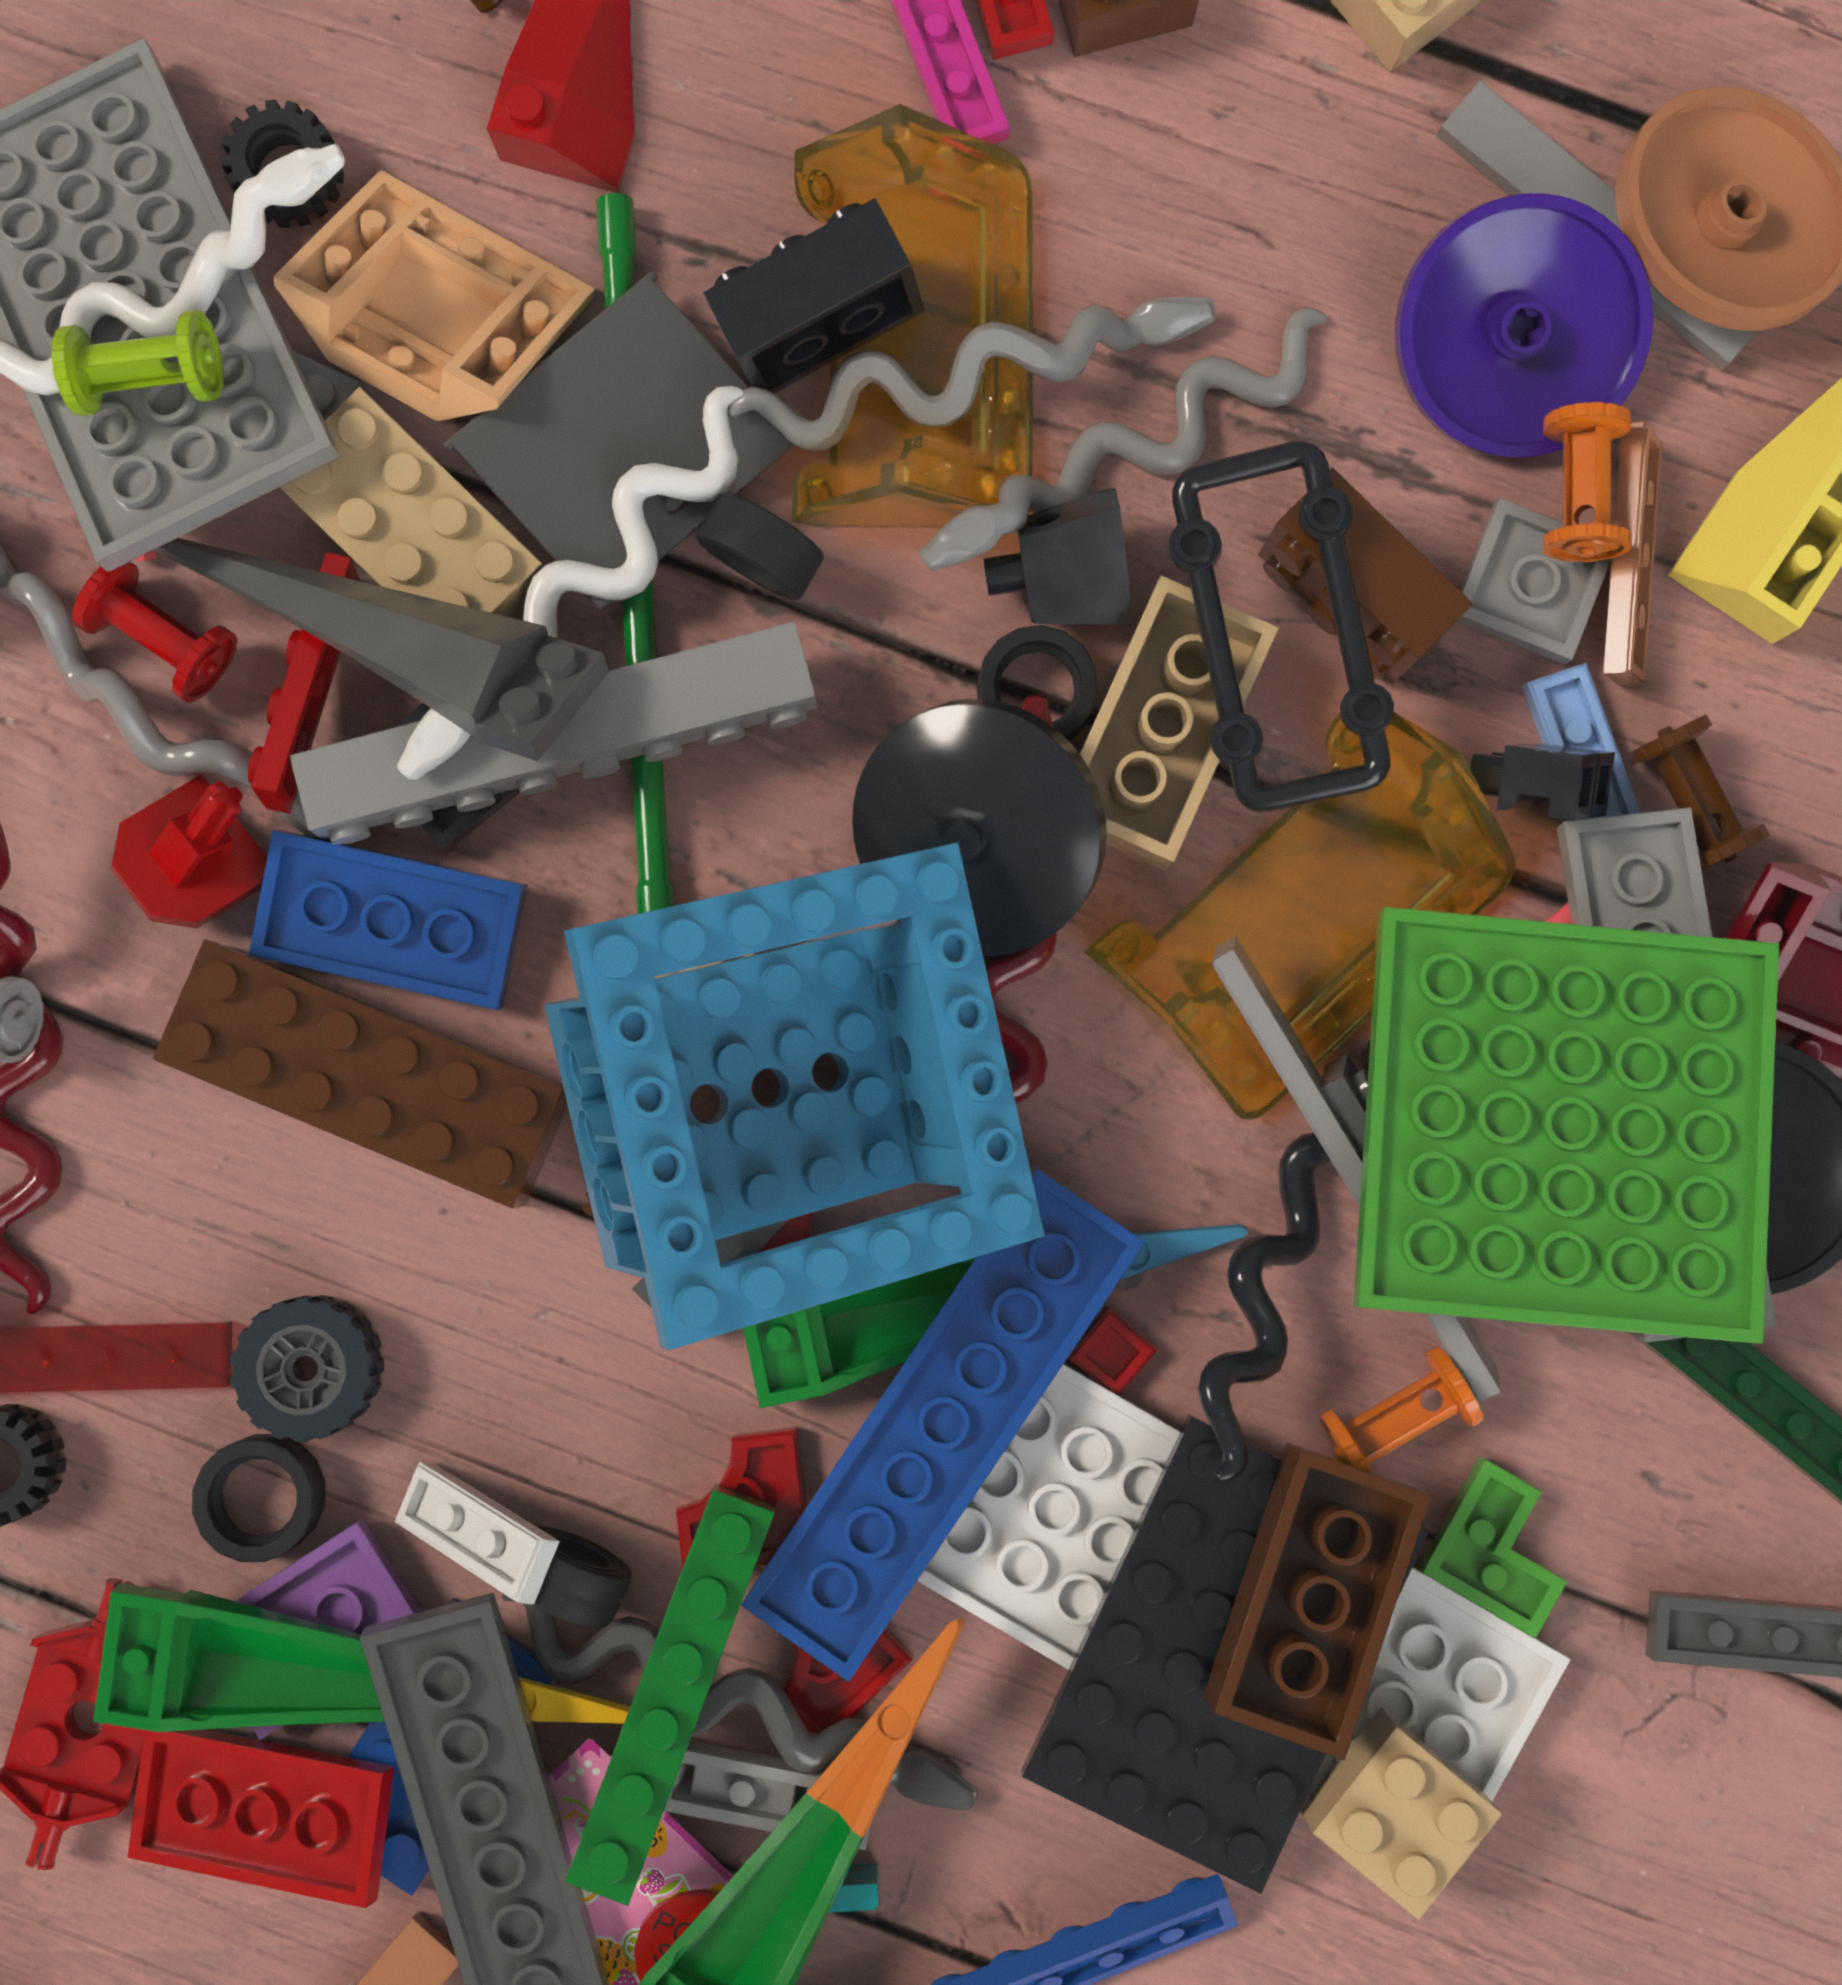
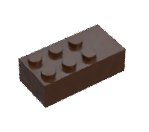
[1203,1442,1431,1761]

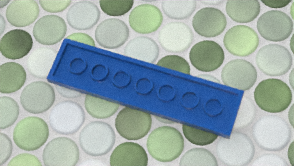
[741,1168,1145,1682]

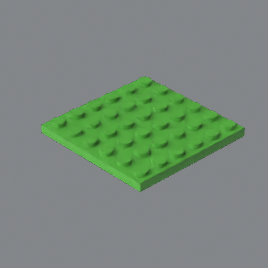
[1353,907,1779,1344]

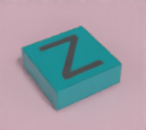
[829,1863,880,1913]

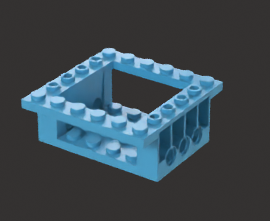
[544,843,1045,1350]

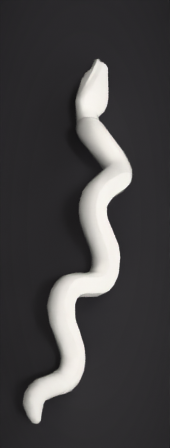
[0,144,345,396]
[397,386,743,780]

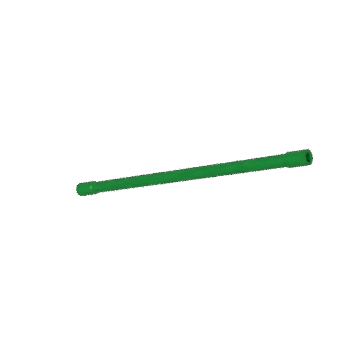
[596,193,675,914]

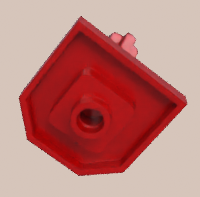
[111,774,267,929]

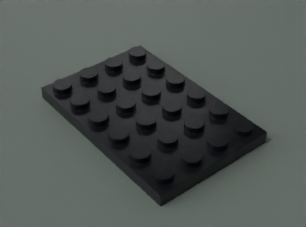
[1021,1414,1429,1894]

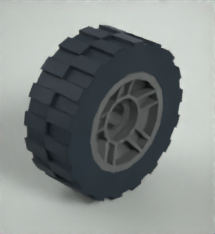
[230,1295,384,1442]

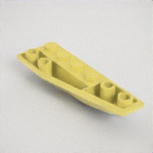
[1668,378,1842,644]

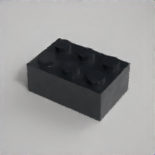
[703,198,925,394]

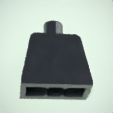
[983,488,1135,625]

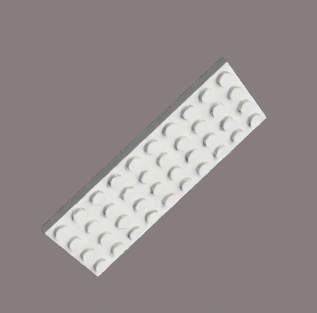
[917,1363,1571,1890]

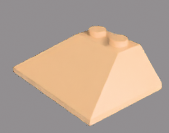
[274,170,595,422]

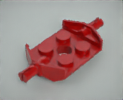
[0,1578,144,1870]

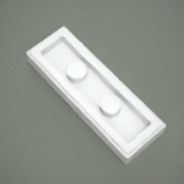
[395,1461,560,1604]

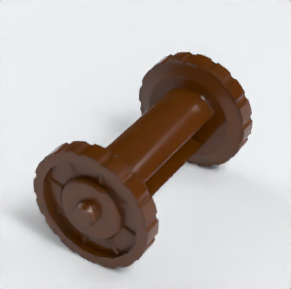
[1628,714,1769,869]

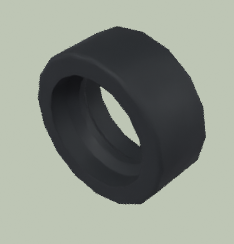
[696,493,824,600]
[976,625,1098,741]
[192,1434,326,1562]

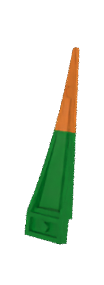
[639,1617,964,1985]

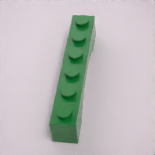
[565,1484,776,1906]

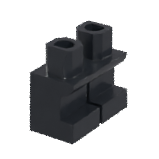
[1468,743,1615,821]

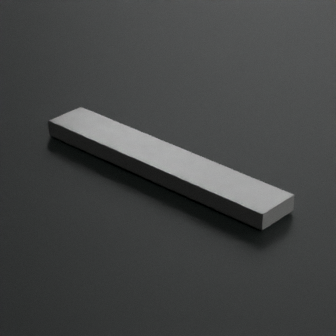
[1436,81,1757,370]

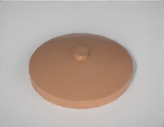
[1615,86,1842,331]

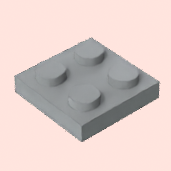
[1456,498,1612,665]

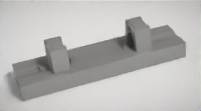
[618,1727,871,1850]

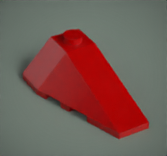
[487,0,636,193]

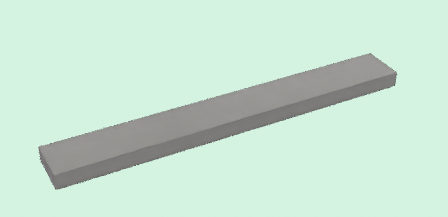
[1212,936,1501,1402]

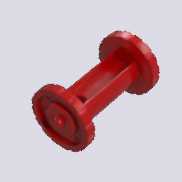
[72,562,238,703]

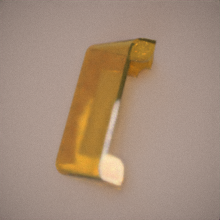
[792,104,1033,528]
[1084,712,1516,1120]

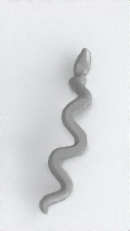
[729,297,1216,451]
[920,307,1327,571]
[0,542,328,840]

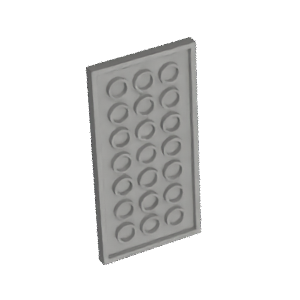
[0,38,340,572]

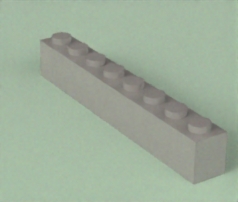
[289,622,818,845]

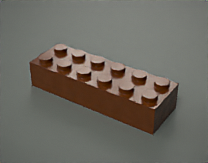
[152,939,568,1209]

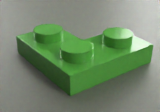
[1417,1456,1567,1639]

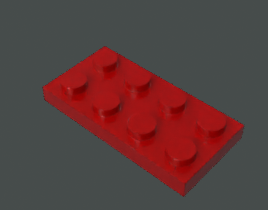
[127,1729,394,1908]

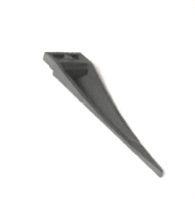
[152,538,609,761]

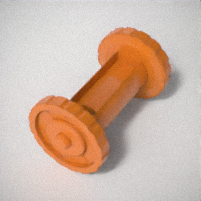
[1543,402,1632,562]
[1318,1346,1484,1472]

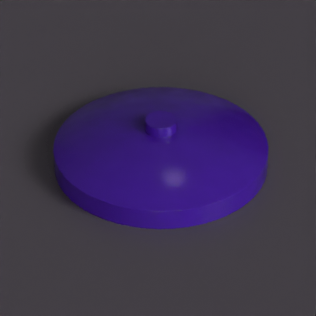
[1395,193,1653,457]

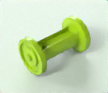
[51,310,224,416]

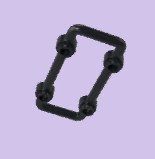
[1169,441,1394,813]

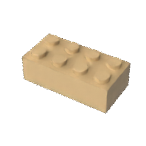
[279,386,543,619]
[1080,575,1279,871]

